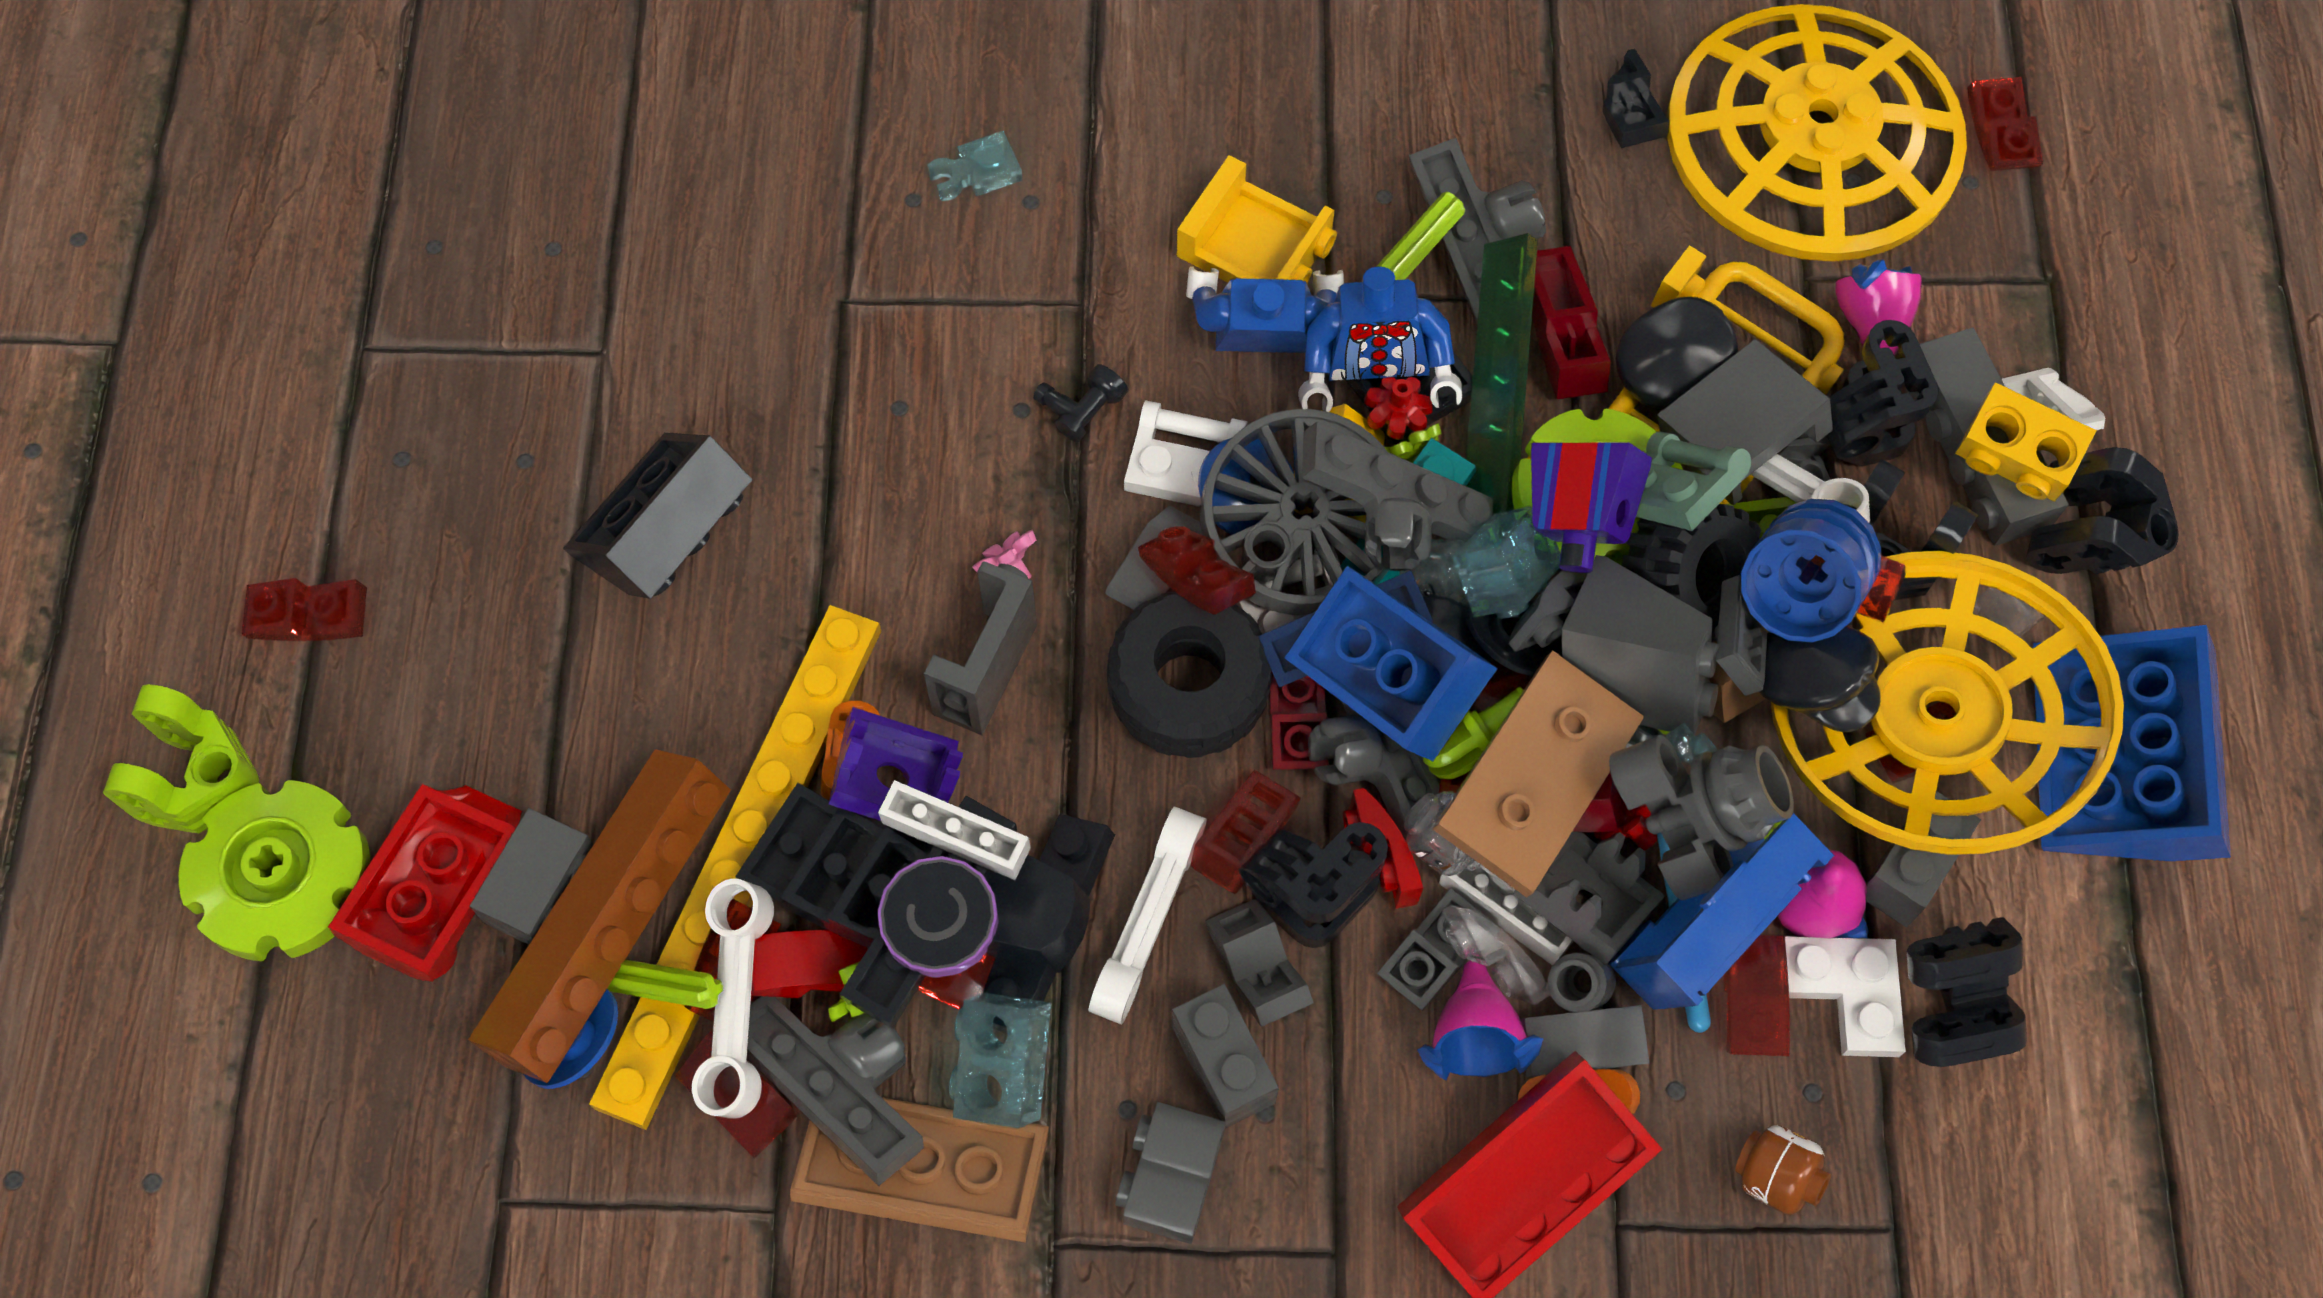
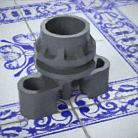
[1609,735,1794,900]

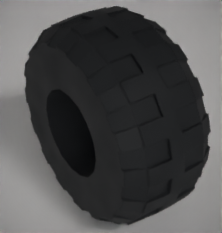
[1107,589,1272,758]

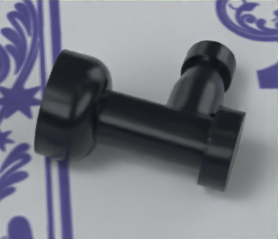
[1034,364,1129,443]

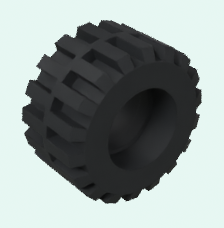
[1621,504,1761,643]

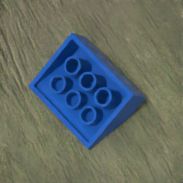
[2033,625,2231,861]

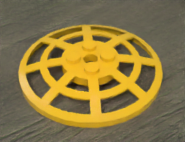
[1667,4,1967,261]
[1771,551,2124,855]

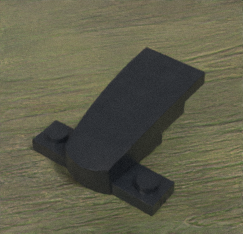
[735,783,1017,1029]
[863,814,1115,1039]

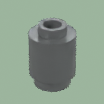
[1548,952,1616,1012]

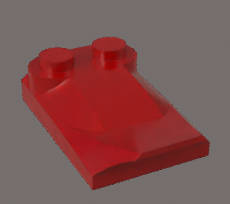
[328,784,522,982]

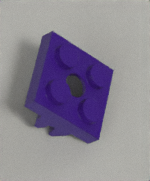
[828,707,963,821]

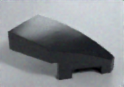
[1603,49,1669,148]

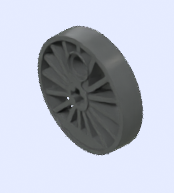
[1200,409,1389,615]

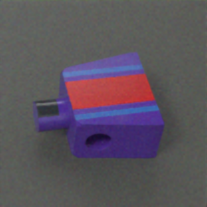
[1531,442,1652,573]

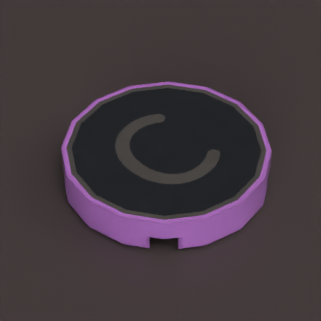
[878,856,999,978]

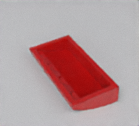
[1397,1051,1663,1298]

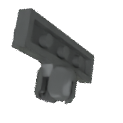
[1409,138,1546,331]
[1302,422,1493,571]
[1308,702,1449,850]
[747,996,924,1186]

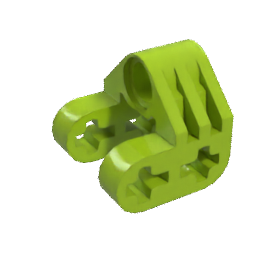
[103,684,259,834]

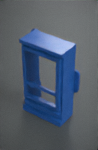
[1609,813,1834,1010]

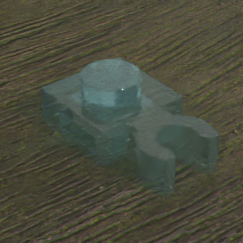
[928,130,1023,201]

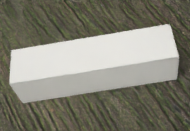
[878,780,1031,880]
[1439,850,1574,965]

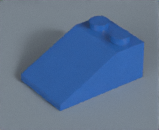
[1285,566,1498,761]

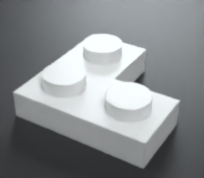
[1776,936,1906,1057]

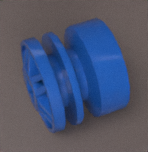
[1741,499,1881,642]

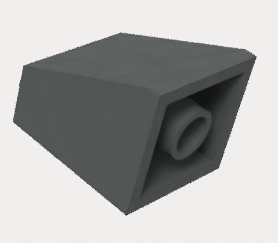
[1562,555,1719,737]

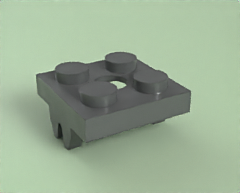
[1513,831,1665,966]

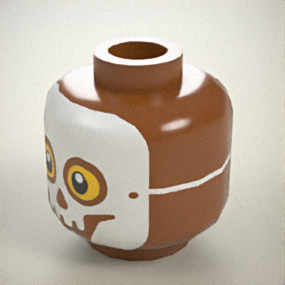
[1735,1125,1831,1215]

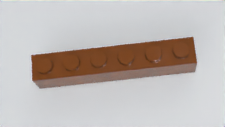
[468,749,731,1083]

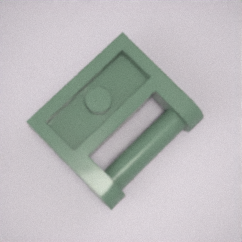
[1636,431,1751,531]

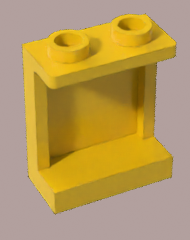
[1177,155,1337,284]

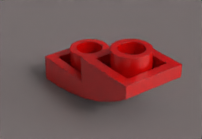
[1343,788,1423,909]
[751,930,867,998]

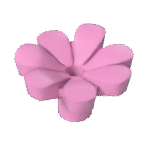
[972,530,1037,579]

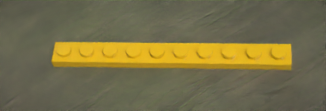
[589,605,881,1130]

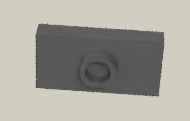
[1715,575,1767,696]

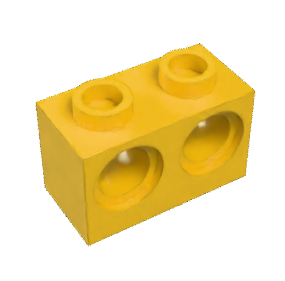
[1955,382,2097,502]

